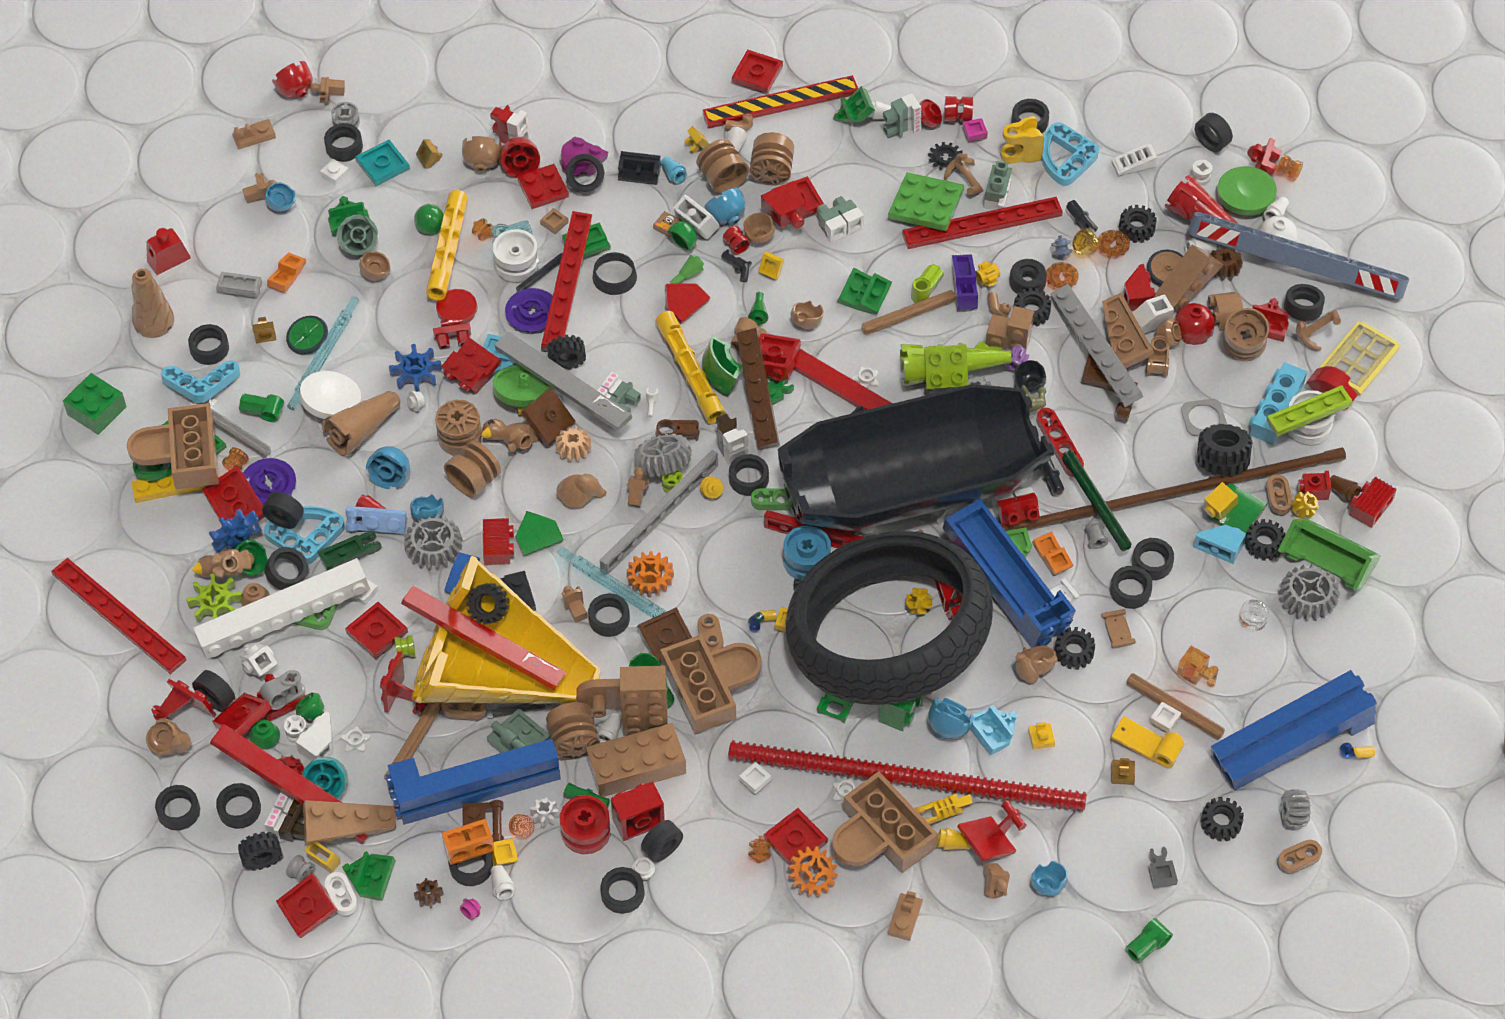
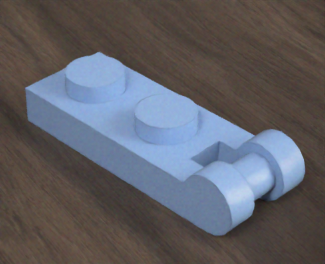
[345,506,406,534]

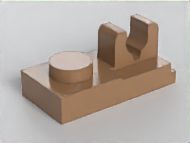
[232,119,276,150]
[888,891,923,941]

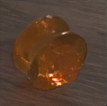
[472,218,494,241]
[509,814,534,838]
[748,836,772,863]

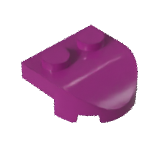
[559,136,608,175]

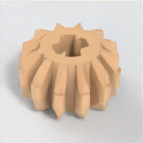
[556,426,591,463]

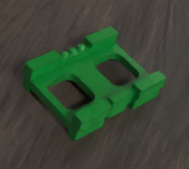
[817,693,854,724]

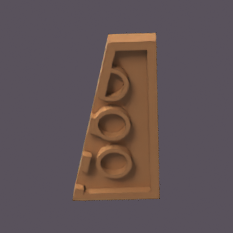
[1102,293,1155,368]
[303,800,396,846]

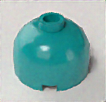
[302,756,348,799]

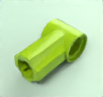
[911,264,944,303]

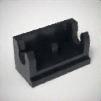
[618,151,661,185]

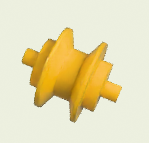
[700,476,723,498]

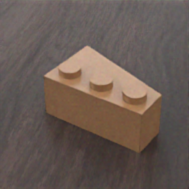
[1155,245,1223,311]

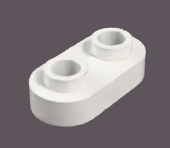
[325,872,357,916]

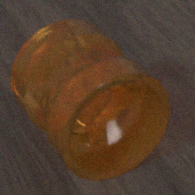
[1276,154,1303,181]

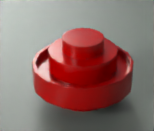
[919,99,942,128]

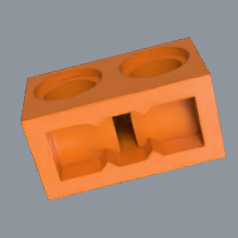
[441,819,495,865]

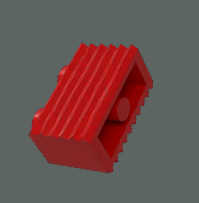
[1349,477,1397,528]
[483,518,514,566]

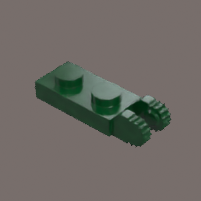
[318,531,382,571]

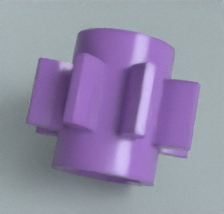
[1005,346,1029,371]

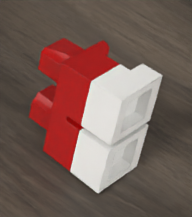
[490,105,531,143]
[992,487,1040,525]

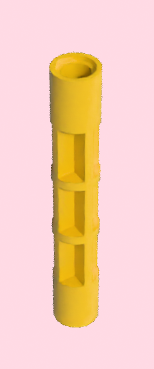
[426,190,468,301]
[655,311,726,424]

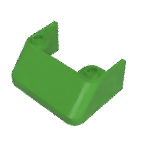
[1278,518,1381,590]

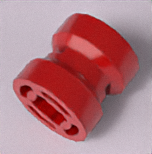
[723,226,750,255]

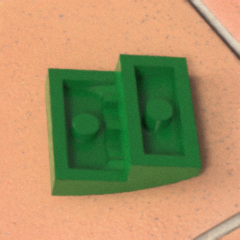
[837,268,892,314]
[1207,483,1267,537]

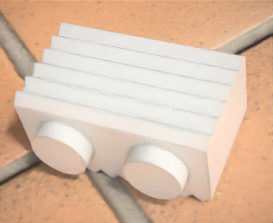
[673,195,719,239]

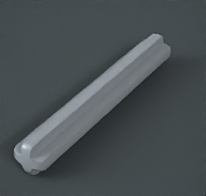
[211,408,271,457]

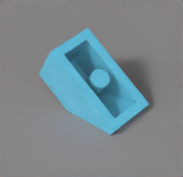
[1194,525,1246,564]

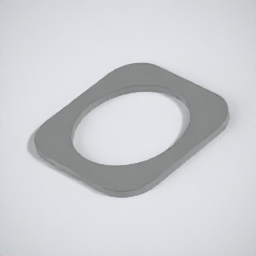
[1181,399,1227,436]

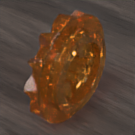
[1097,230,1130,258]
[1046,262,1079,289]

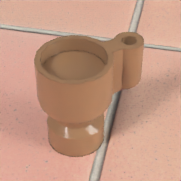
[730,317,767,351]

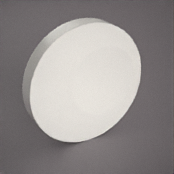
[299,371,361,419]

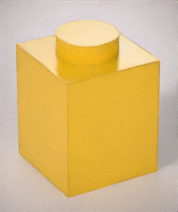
[1204,482,1238,521]

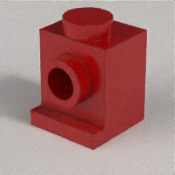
[1298,470,1332,500]

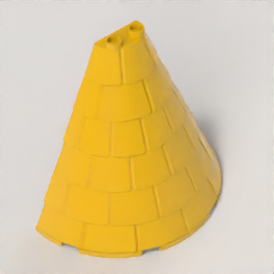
[412,556,601,705]

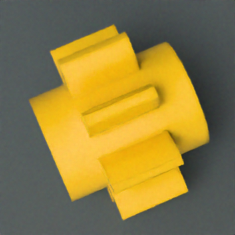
[975,261,1000,287]
[1291,491,1319,518]
[906,588,933,614]

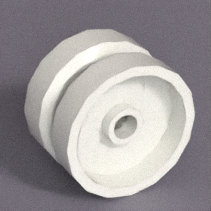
[493,229,539,282]
[1288,390,1335,445]

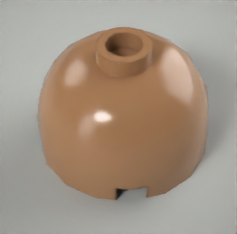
[462,136,502,172]

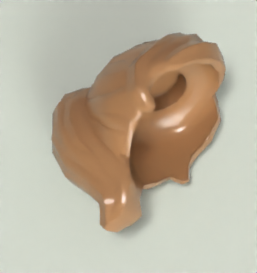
[556,474,607,508]
[1016,646,1058,684]
[146,718,191,756]

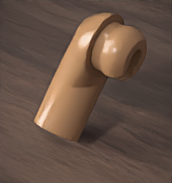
[725,114,753,130]
[987,292,1011,317]

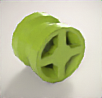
[662,470,683,493]
[395,635,416,657]

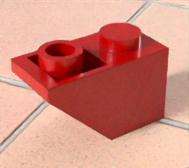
[1123,264,1156,311]

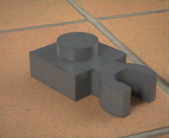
[1149,847,1178,888]

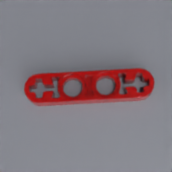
[1036,408,1084,477]

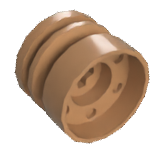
[749,132,795,186]
[696,139,749,193]
[1223,308,1269,361]
[435,399,482,456]
[444,440,501,498]
[546,702,600,760]

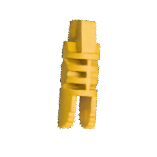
[914,794,973,825]

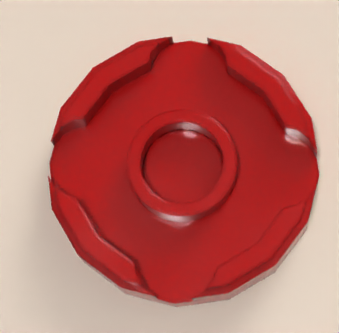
[436,289,478,324]

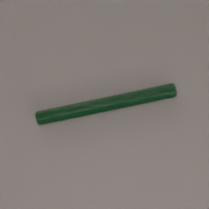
[1063,450,1132,552]

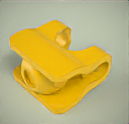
[1001,116,1044,164]

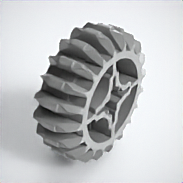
[634,433,692,477]
[404,514,463,570]
[1280,564,1340,621]

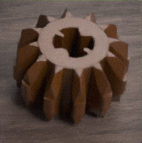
[1210,246,1243,281]

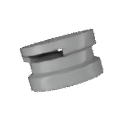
[331,102,360,128]

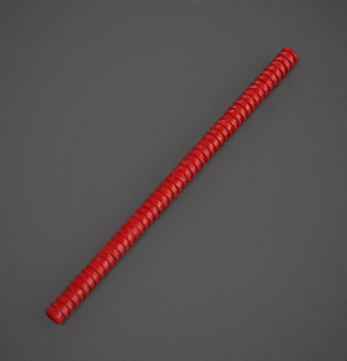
[728,740,1087,812]

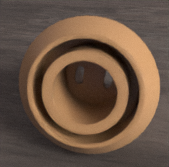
[1156,318,1182,347]
[240,583,270,606]

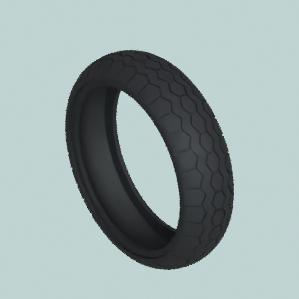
[786,531,993,705]

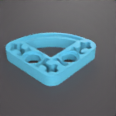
[1041,122,1099,186]
[264,506,345,564]

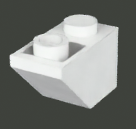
[1133,294,1174,333]
[296,711,334,761]

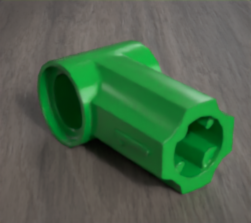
[239,393,284,422]
[1125,918,1173,963]

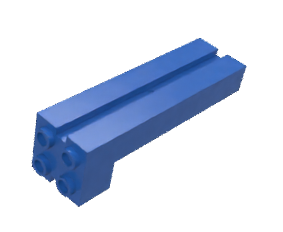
[942,499,1076,648]
[1211,670,1377,790]
[385,739,561,825]

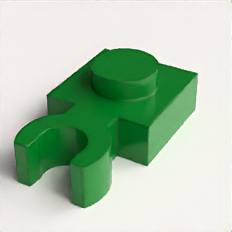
[768,379,794,406]

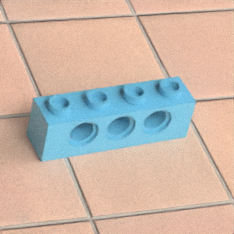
[1248,362,1307,444]

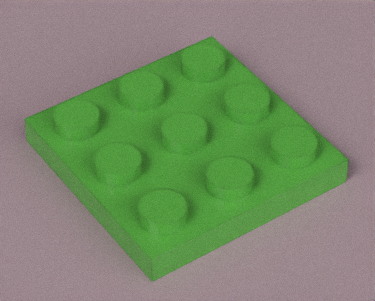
[888,172,964,231]

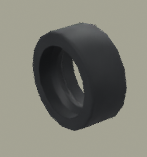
[1011,98,1050,133]
[1194,112,1233,152]
[324,123,363,162]
[565,154,605,192]
[1284,284,1325,321]
[188,324,229,365]
[729,454,769,496]
[1132,537,1174,581]
[264,547,308,590]
[1110,566,1152,609]
[588,593,630,637]
[192,670,235,711]
[216,783,261,829]
[155,785,200,830]
[448,852,493,886]
[600,867,645,914]

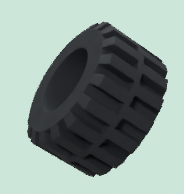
[1197,424,1252,476]

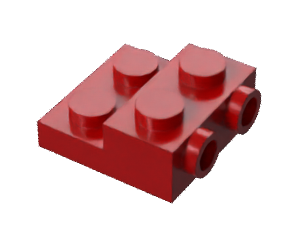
[759,333,801,381]
[441,337,502,394]

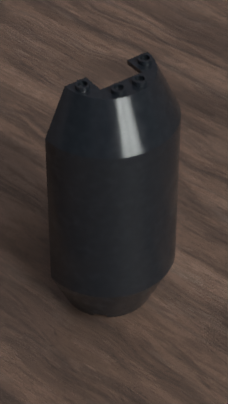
[777,384,1054,533]

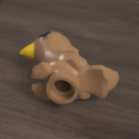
[481,418,539,452]
[192,549,254,578]

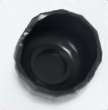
[1015,360,1046,394]

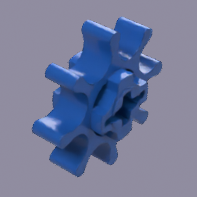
[389,344,442,392]
[209,509,262,553]

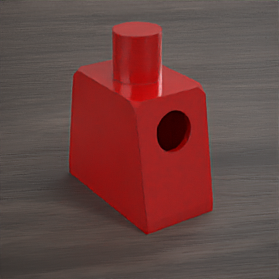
[761,180,806,229]
[146,228,191,275]

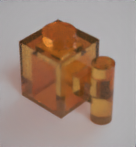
[1177,645,1219,687]

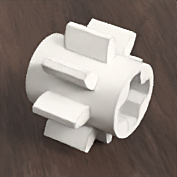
[530,797,559,827]

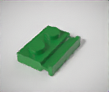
[562,222,611,259]

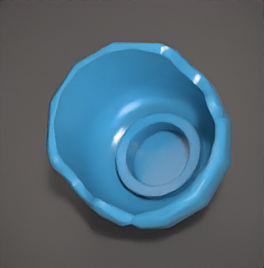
[265,182,296,212]
[410,494,443,521]
[1031,861,1068,896]

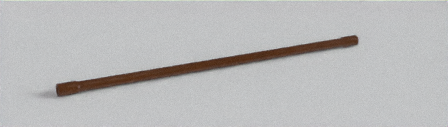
[1000,447,1346,531]

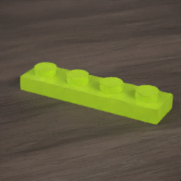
[1266,386,1353,436]

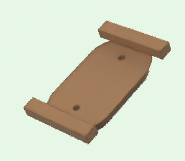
[1101,609,1136,648]

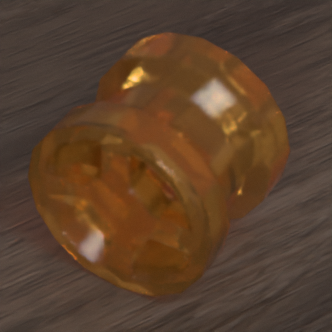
[222,447,249,471]

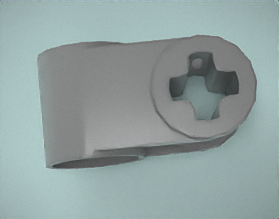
[259,670,305,710]

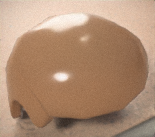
[743,213,775,244]
[359,251,391,281]
[790,301,824,330]

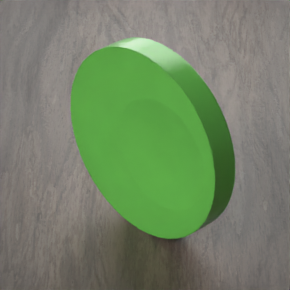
[1217,166,1277,216]
[493,365,554,407]

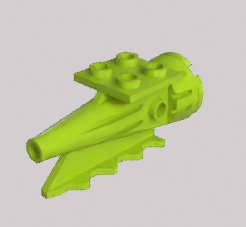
[900,341,1012,389]

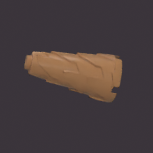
[131,269,174,338]
[322,391,400,456]

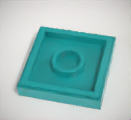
[355,139,410,186]

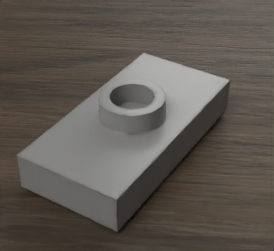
[216,271,262,298]

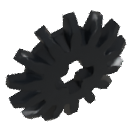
[928,142,963,170]

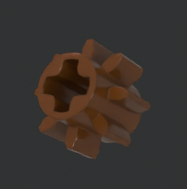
[414,878,443,908]

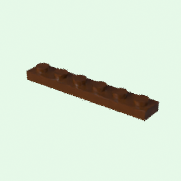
[736,328,780,450]

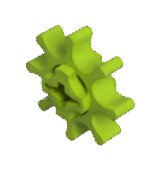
[186,573,242,622]

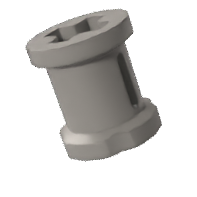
[1085,520,1108,549]

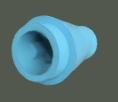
[661,156,687,183]

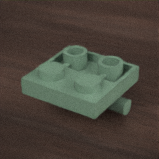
[487,709,551,753]

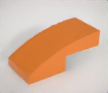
[267,252,306,293]
[1032,531,1074,575]

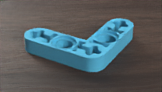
[161,361,240,403]

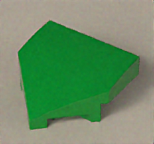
[833,86,875,122]
[328,196,370,236]
[515,511,564,556]
[342,851,396,901]

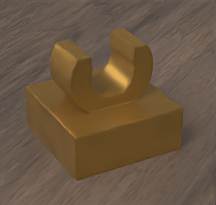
[416,139,443,168]
[252,317,277,344]
[1111,758,1135,785]

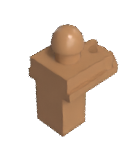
[310,77,345,104]
[242,173,277,203]
[627,467,649,506]
[561,586,587,623]
[983,863,1010,898]

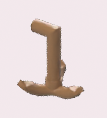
[944,153,983,195]
[1296,310,1341,350]

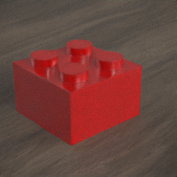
[611,781,665,842]

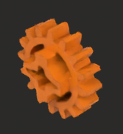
[627,551,674,596]
[787,846,838,897]

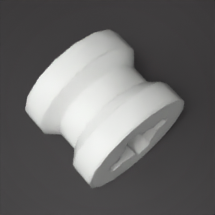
[1191,160,1213,185]
[284,715,308,743]

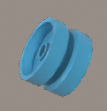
[783,526,831,579]

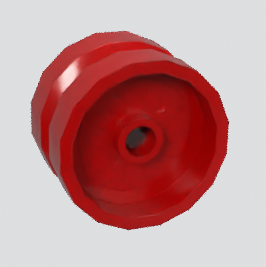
[560,795,611,855]

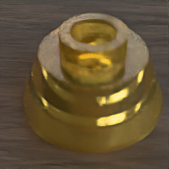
[1072,228,1099,255]

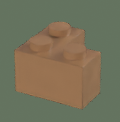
[986,306,1034,352]

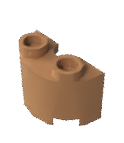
[1208,292,1243,331]

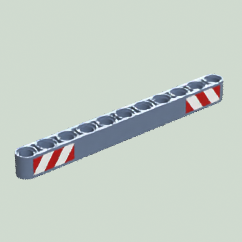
[1188,212,1409,299]

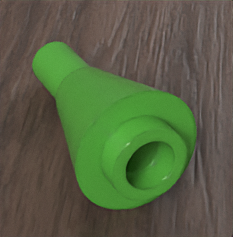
[670,255,704,284]

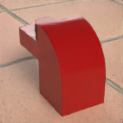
[1306,366,1358,410]

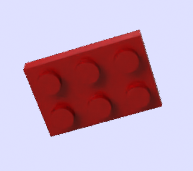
[202,465,265,521]

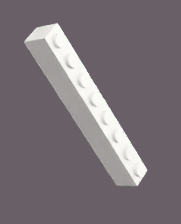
[194,558,370,659]

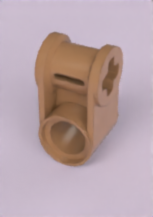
[1146,335,1169,376]

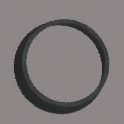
[592,252,637,295]

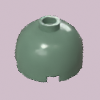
[336,215,378,255]

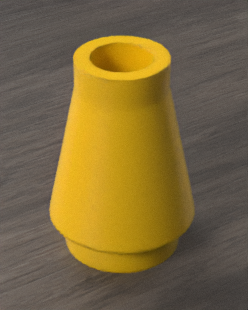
[937,827,971,850]

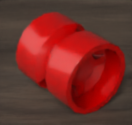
[944,96,973,122]

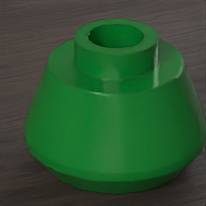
[295,692,325,721]
[249,720,280,749]

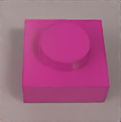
[963,118,988,142]

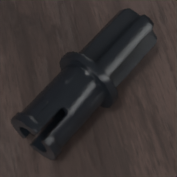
[1066,200,1098,236]
[1041,458,1064,495]

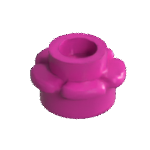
[460,898,481,920]

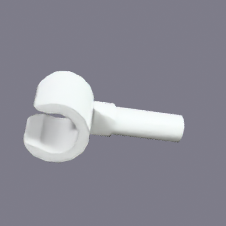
[646,387,659,417]
[931,508,952,524]

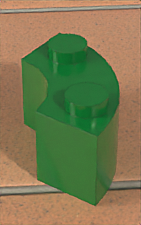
[702,335,743,396]

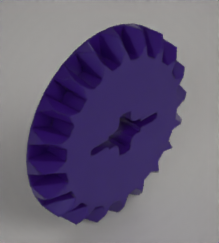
[505,288,553,334]
[243,458,297,504]

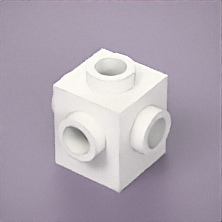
[239,643,278,676]

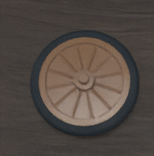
[1147,249,1183,285]

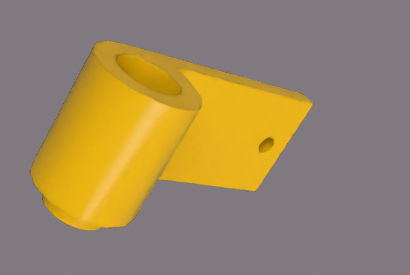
[1111,716,1185,768]

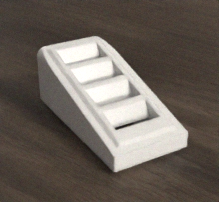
[1112,143,1157,176]

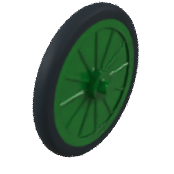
[286,315,328,354]

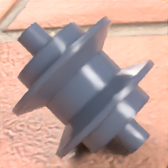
[1051,235,1073,260]

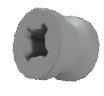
[286,855,315,883]

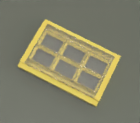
[1319,321,1401,396]

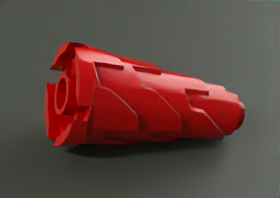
[1165,175,1238,224]

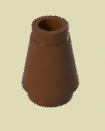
[1330,475,1361,501]

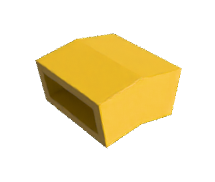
[305,842,341,873]

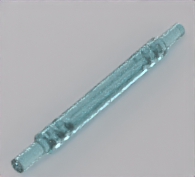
[287,296,359,410]
[557,546,667,618]

